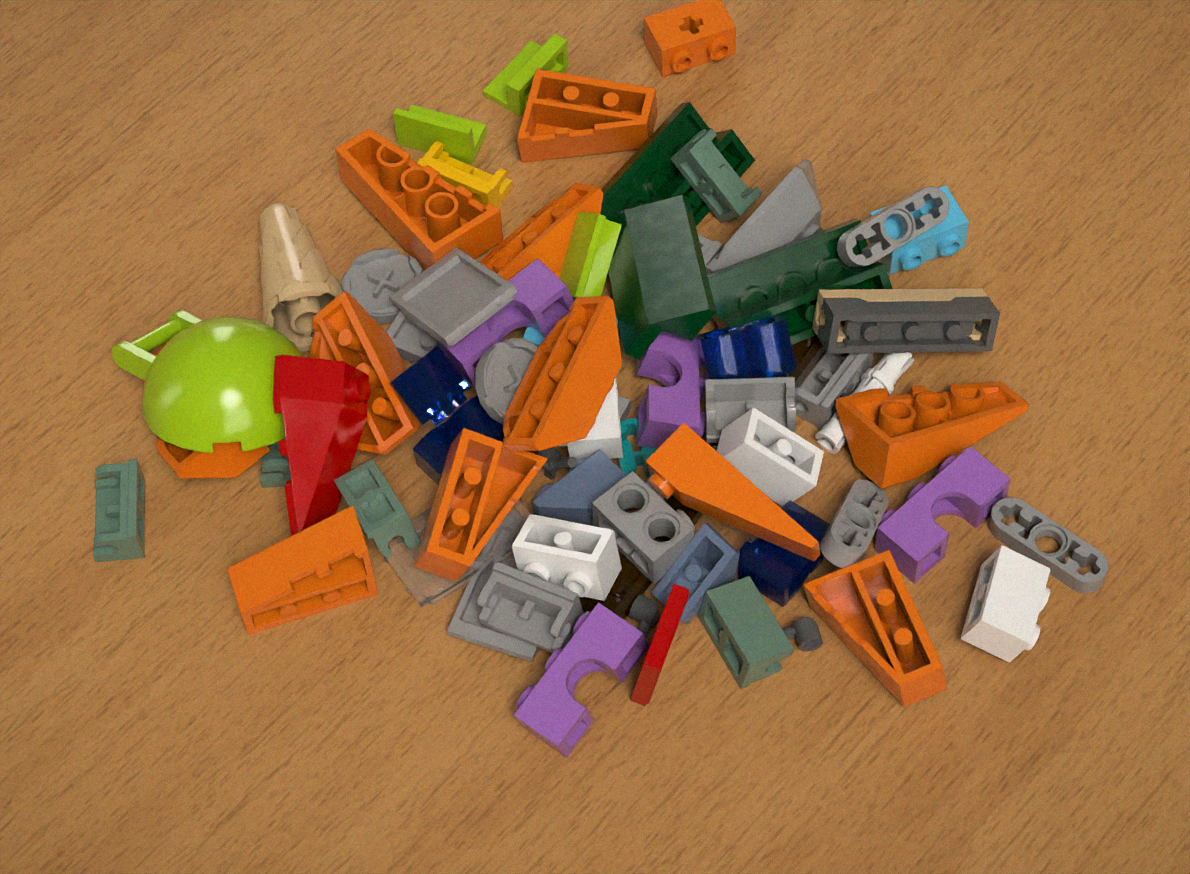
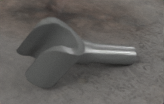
[535,447,577,479]
[629,594,660,662]
[782,617,823,652]

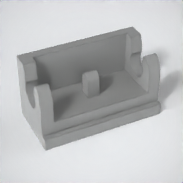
[795,352,873,429]
[705,377,796,443]
[477,561,583,653]

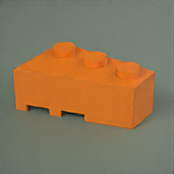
[414,428,548,582]

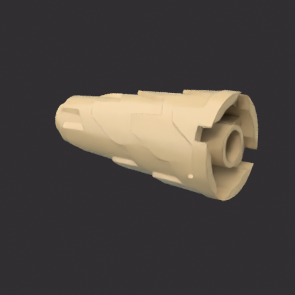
[259,203,343,352]

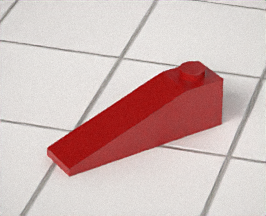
[273,355,371,536]

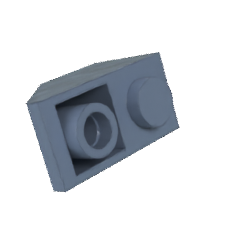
[532,449,633,526]

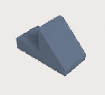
[651,523,740,623]

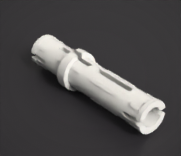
[815,352,914,454]

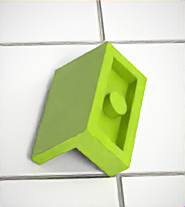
[483,33,569,117]
[393,104,487,165]
[559,212,622,299]

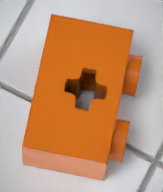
[644,0,736,77]

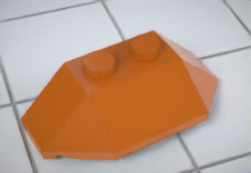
[480,183,604,281]
[310,291,425,455]
[503,296,622,451]

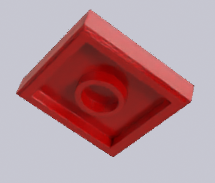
[630,584,690,706]

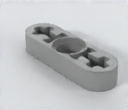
[837,187,949,267]
[820,480,889,568]
[989,497,1108,593]

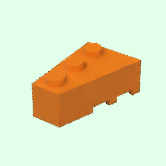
[517,69,658,163]
[227,505,378,635]
[803,550,947,707]

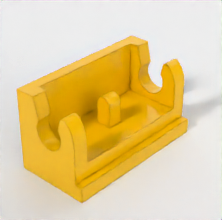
[417,141,513,209]

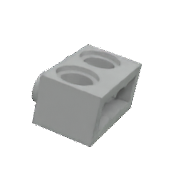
[592,471,695,584]

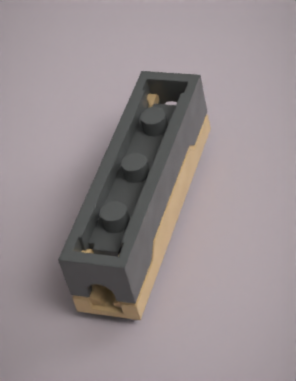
[812,288,1000,353]

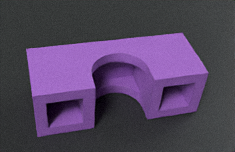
[437,259,574,389]
[636,330,706,449]
[875,446,1010,584]
[514,602,650,758]

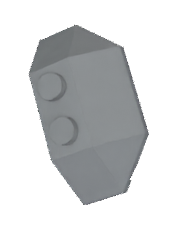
[706,158,823,274]

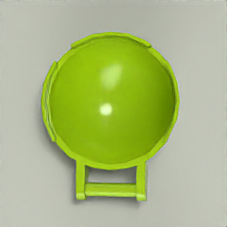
[112,310,303,453]

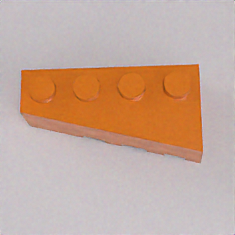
[335,129,503,271]

